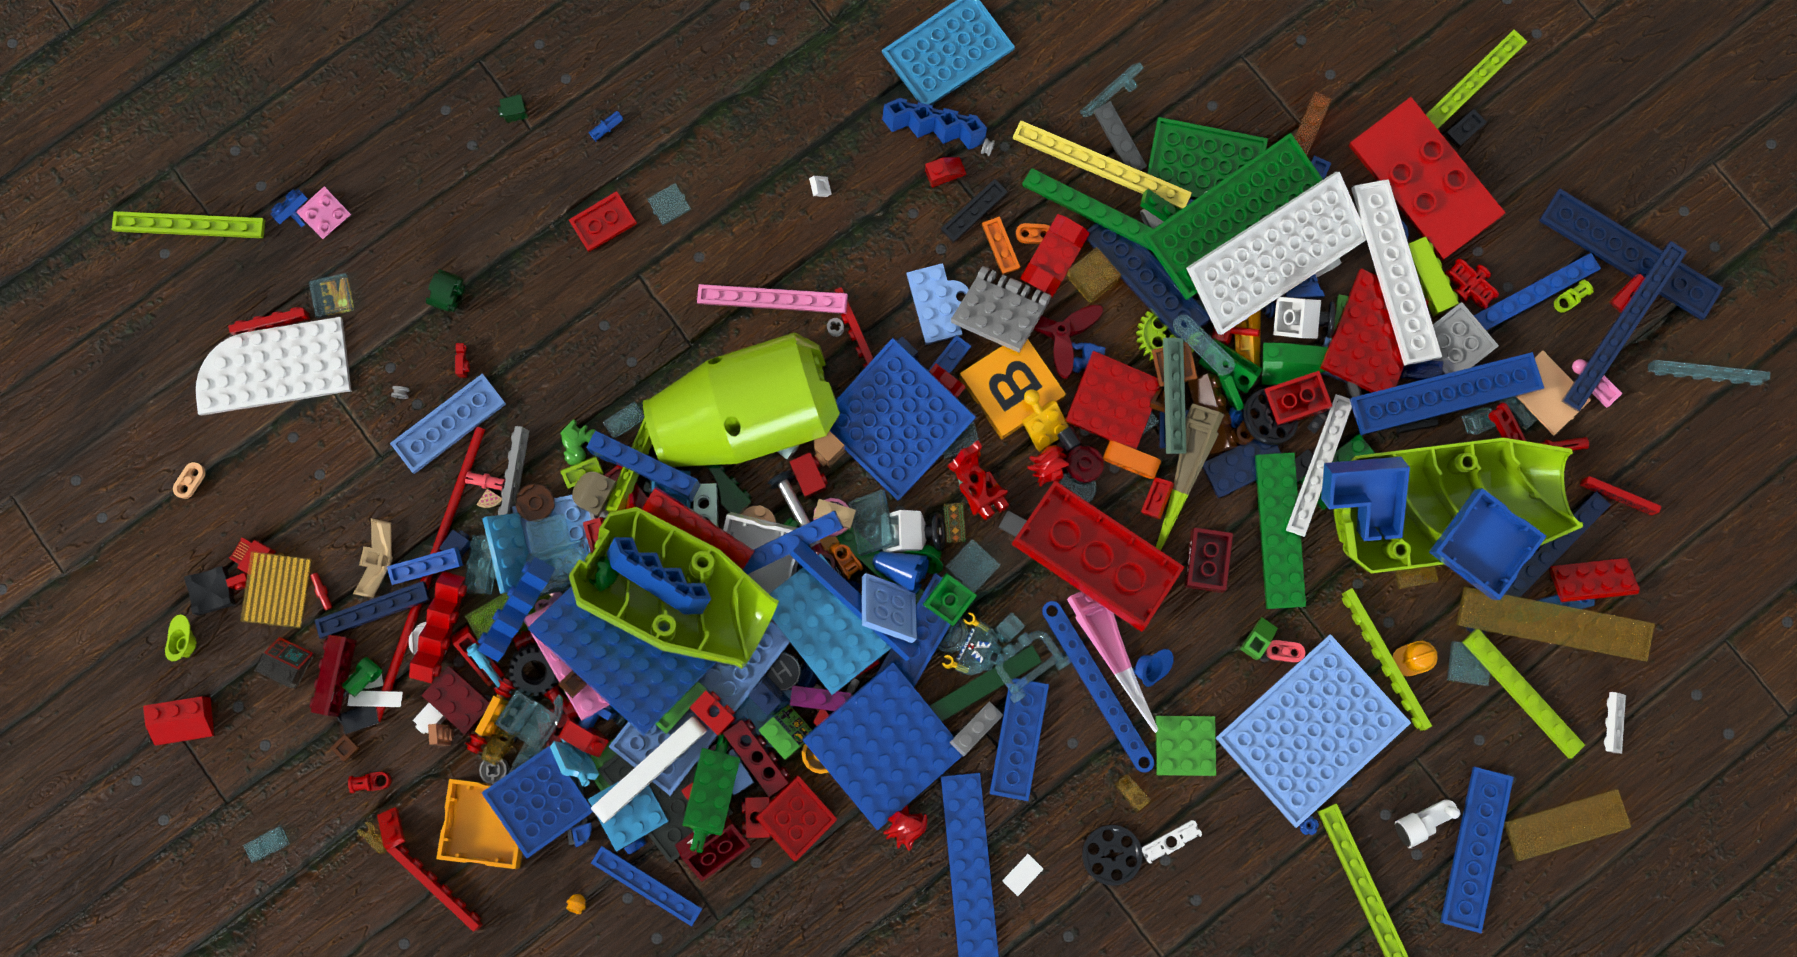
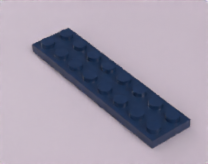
[1086,223,1211,342]

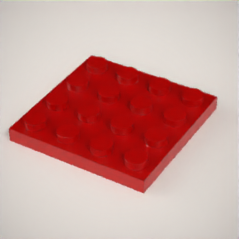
[1065,351,1160,450]

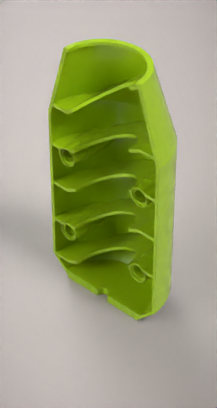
[1334,438,1583,573]

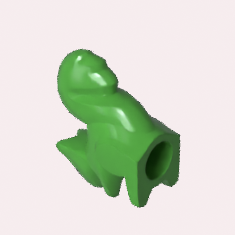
[560,419,596,466]

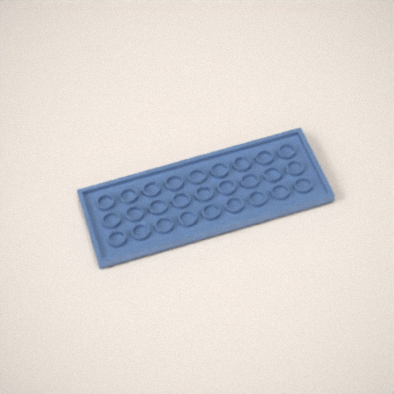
[609,621,790,796]

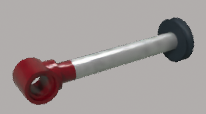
[767,470,836,570]

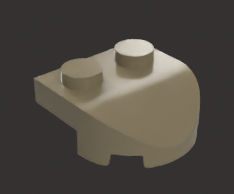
[572,472,617,517]

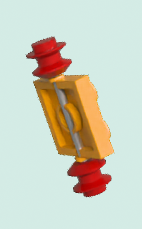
[465,678,516,754]

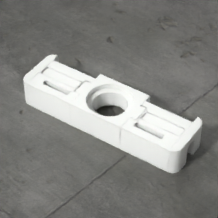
[1141,820,1202,863]

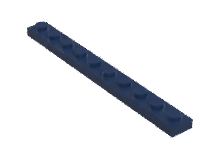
[1562,241,1687,412]
[1463,491,1611,634]

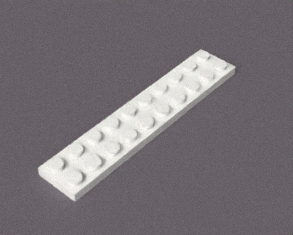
[1351,179,1442,366]

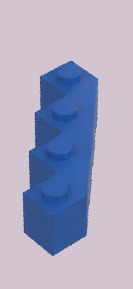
[882,98,987,150]
[606,537,711,615]
[477,557,556,662]

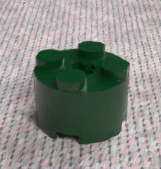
[426,269,465,312]

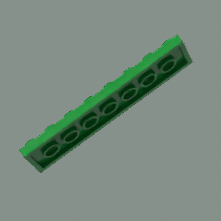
[1255,453,1306,609]

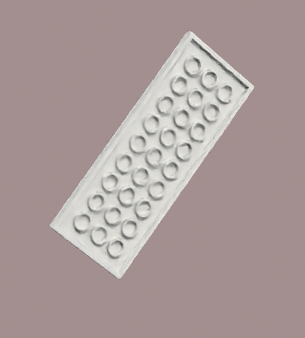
[1186,172,1366,335]

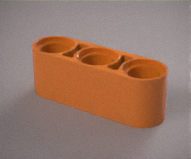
[1103,441,1161,479]

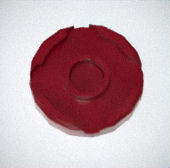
[1066,446,1104,482]

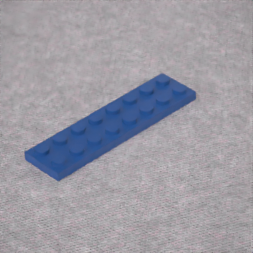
[1440,767,1514,933]

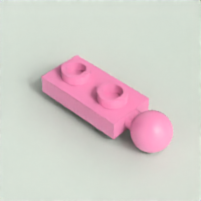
[1572,359,1623,408]

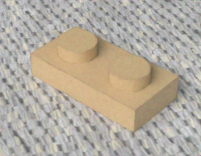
[813,499,856,530]

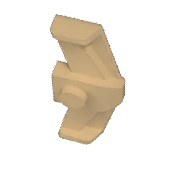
[353,518,393,598]

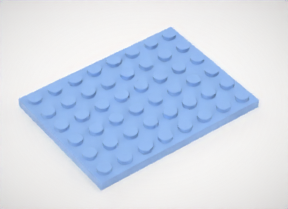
[1215,634,1411,828]

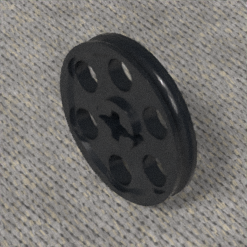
[1243,388,1298,445]
[1082,825,1142,886]

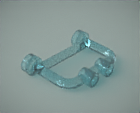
[996,631,1072,703]

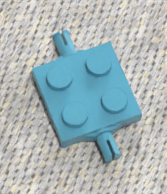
[550,739,599,787]

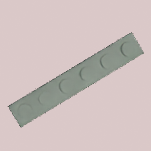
[1163,338,1186,454]

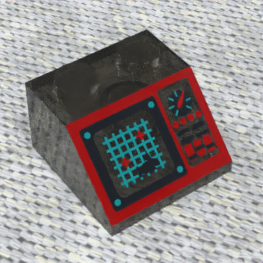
[255,637,315,689]

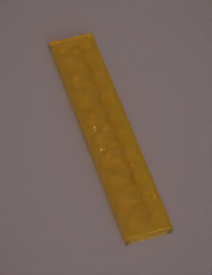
[1456,587,1655,662]

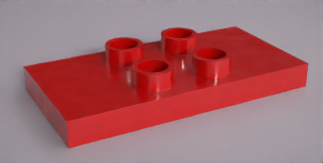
[1349,97,1505,261]
[1012,481,1184,632]

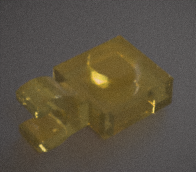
[357,822,387,854]

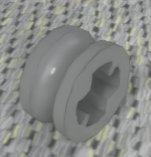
[981,138,995,157]
[827,318,844,337]
[391,386,410,399]

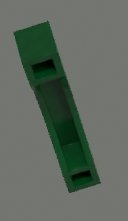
[704,465,753,514]

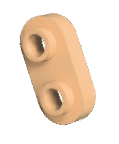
[173,462,205,499]

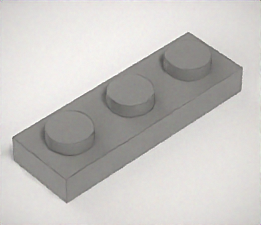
[950,701,1003,756]

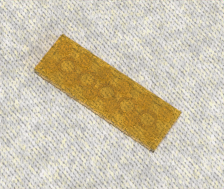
[1504,789,1631,861]

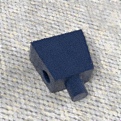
[748,674,790,716]

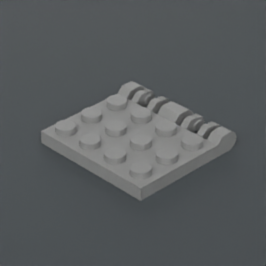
[951,266,1051,353]

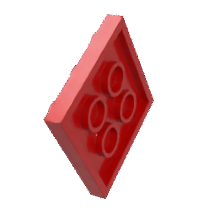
[755,776,838,861]

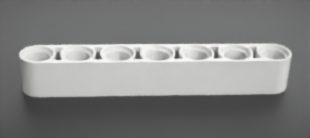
[591,716,707,824]

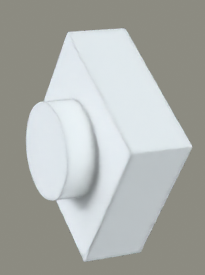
[809,176,832,197]

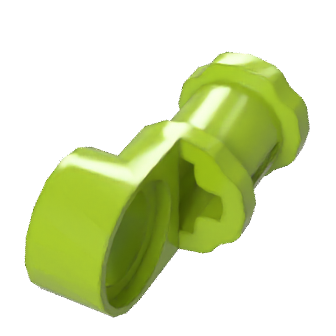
[1554,280,1594,313]

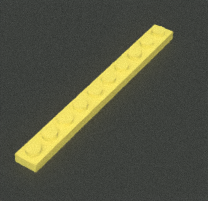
[1013,121,1192,210]

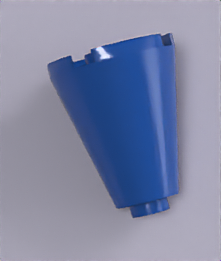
[872,551,929,594]

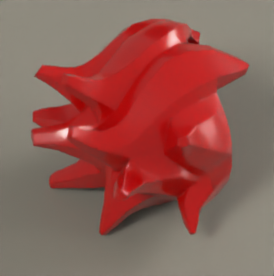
[1027,445,1069,487]
[883,805,927,851]

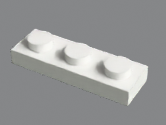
[1604,692,1626,754]

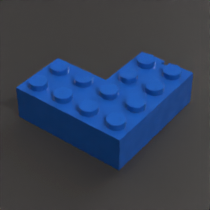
[1321,457,1410,541]

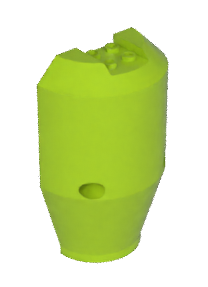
[643,332,840,467]
[569,507,779,669]

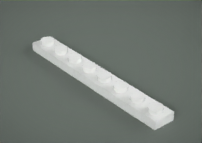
[1286,394,1352,537]

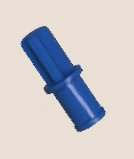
[588,111,623,142]

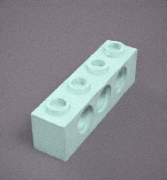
[691,483,719,527]

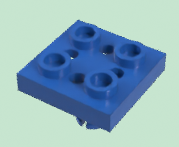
[271,189,308,227]

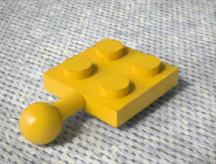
[1022,389,1069,452]

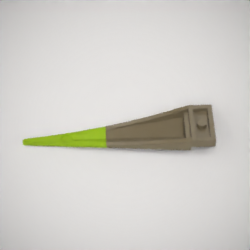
[1156,403,1224,551]

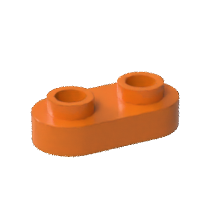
[1016,223,1050,244]

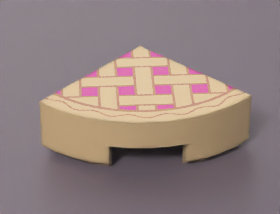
[477,489,502,508]

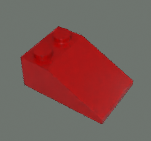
[1264,371,1332,425]

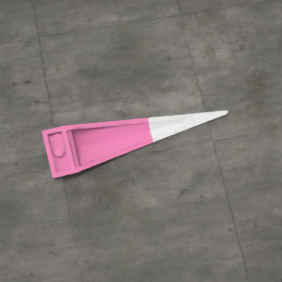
[1067,592,1158,733]

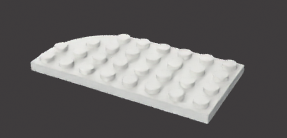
[196,317,351,416]

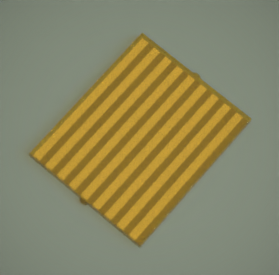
[240,552,311,628]

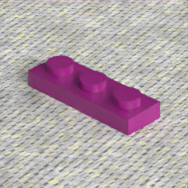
[790,686,851,711]

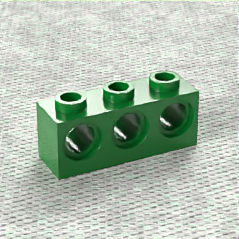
[1198,338,1262,394]

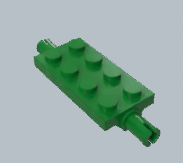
[682,735,740,853]

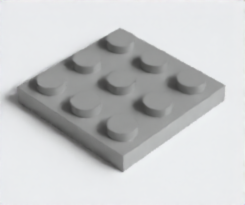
[1433,302,1499,374]

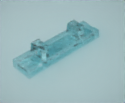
[1080,62,1144,117]

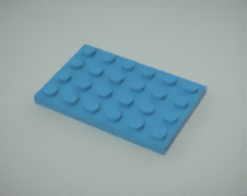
[882,0,1015,105]
[769,554,891,695]

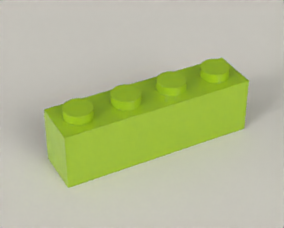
[1408,237,1459,317]

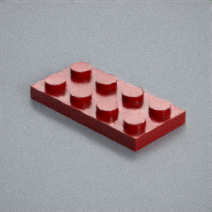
[1549,558,1640,602]

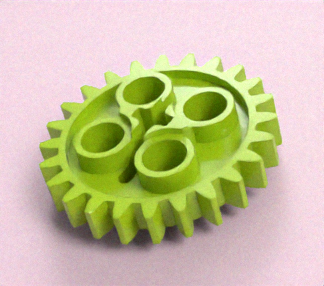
[1136,311,1198,361]

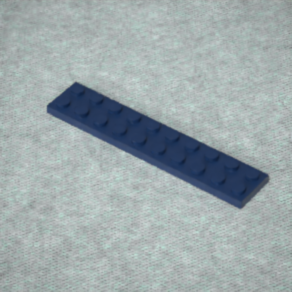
[1538,188,1723,320]

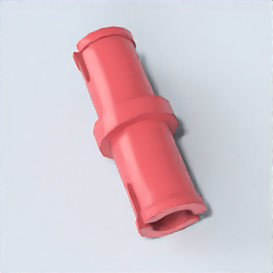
[465,471,506,491]

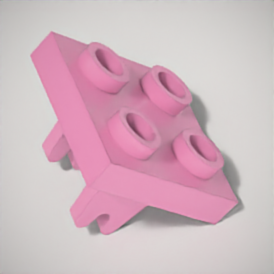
[296,186,351,239]

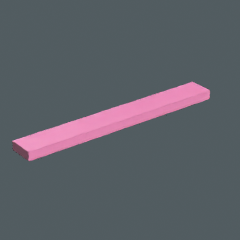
[697,284,848,314]

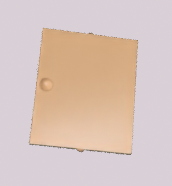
[1516,351,1591,436]

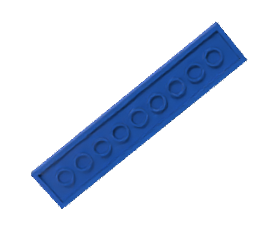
[1350,352,1544,436]
[941,773,999,957]

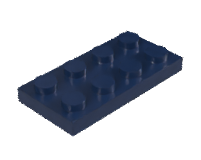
[1202,433,1281,499]

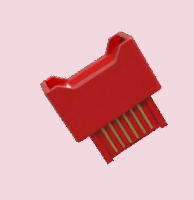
[229,538,276,579]

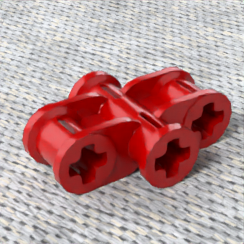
[1445,259,1499,309]

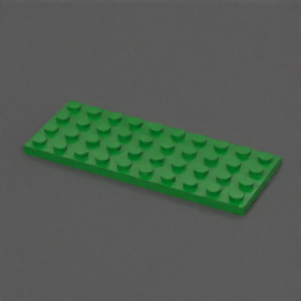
[1143,133,1323,300]

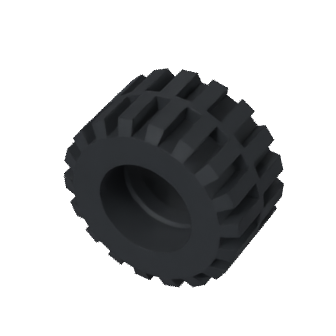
[509,642,558,696]

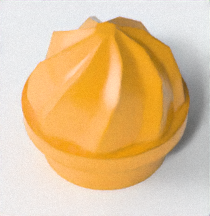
[566,894,586,914]

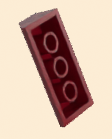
[310,635,357,717]

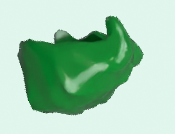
[589,556,619,592]

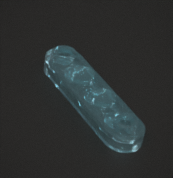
[1173,315,1235,375]

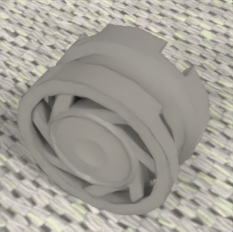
[479,756,510,784]

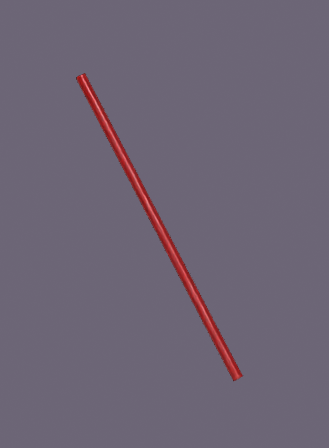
[376,427,485,722]

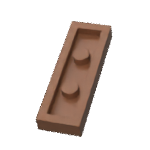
[428,724,454,746]

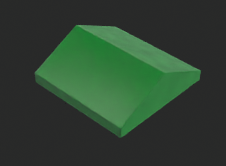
[923,573,977,626]

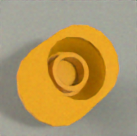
[1392,641,1438,676]

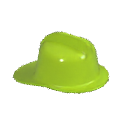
[165,614,197,661]

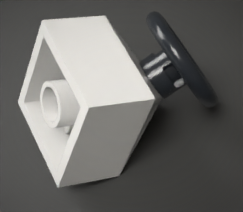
[1273,297,1336,339]
[882,510,946,553]

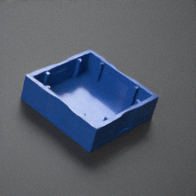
[1429,488,1547,600]

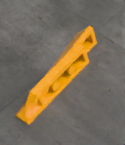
[1235,309,1261,367]

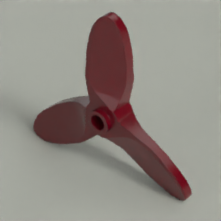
[1033,305,1103,379]

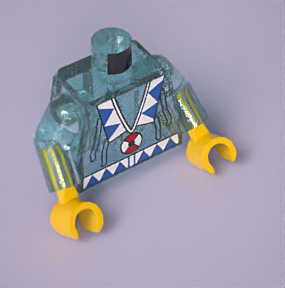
[942,613,1004,675]

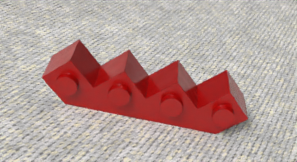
[409,571,467,684]

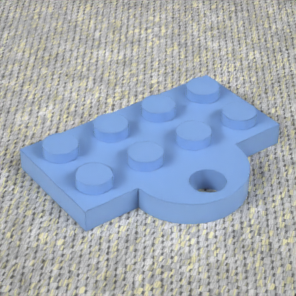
[906,263,969,345]

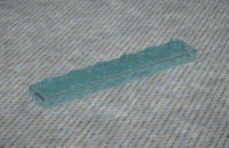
[1648,360,1770,385]

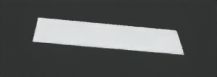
[347,691,403,707]

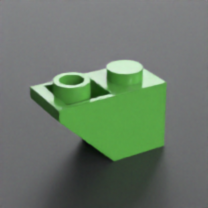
[1240,617,1278,660]

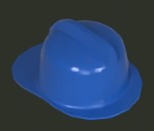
[1133,649,1173,687]

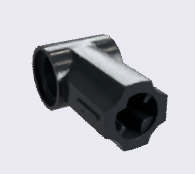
[1057,426,1082,452]

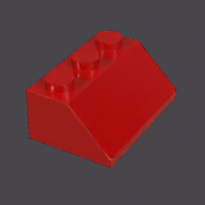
[143,696,214,746]

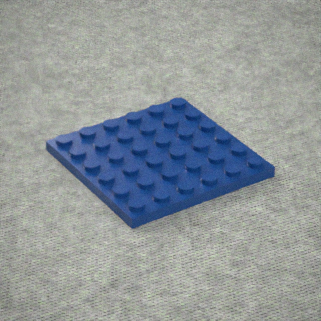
[830,338,977,501]
[802,662,963,831]

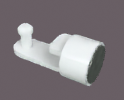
[1395,799,1460,848]

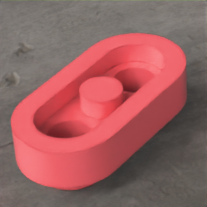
[1265,640,1305,663]

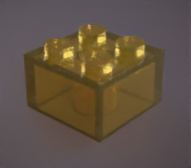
[1066,247,1121,304]

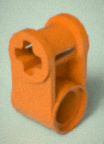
[829,543,864,580]

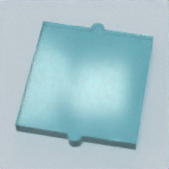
[647,183,691,225]

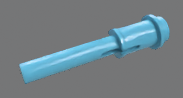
[467,643,511,694]

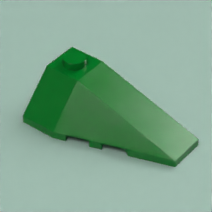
[1262,343,1328,385]

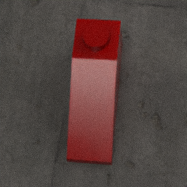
[451,625,504,687]

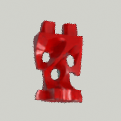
[948,440,1009,521]

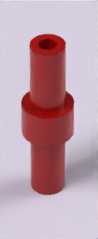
[310,573,333,611]

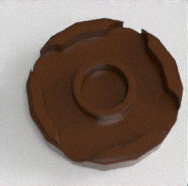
[516,484,555,522]

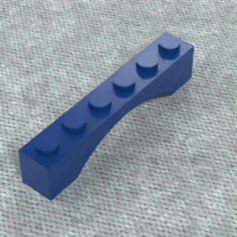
[586,431,701,502]

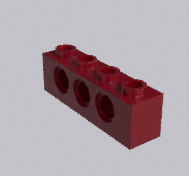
[723,716,790,797]

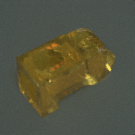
[481,728,515,765]
[1114,774,1151,813]

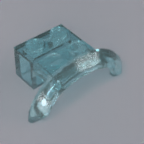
[495,690,563,763]

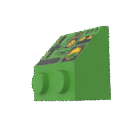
[759,704,812,760]

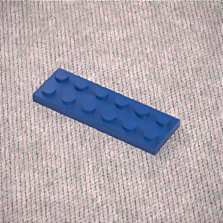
[876,573,951,687]
[989,678,1049,801]

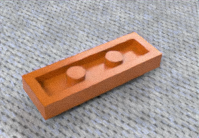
[982,216,1020,275]

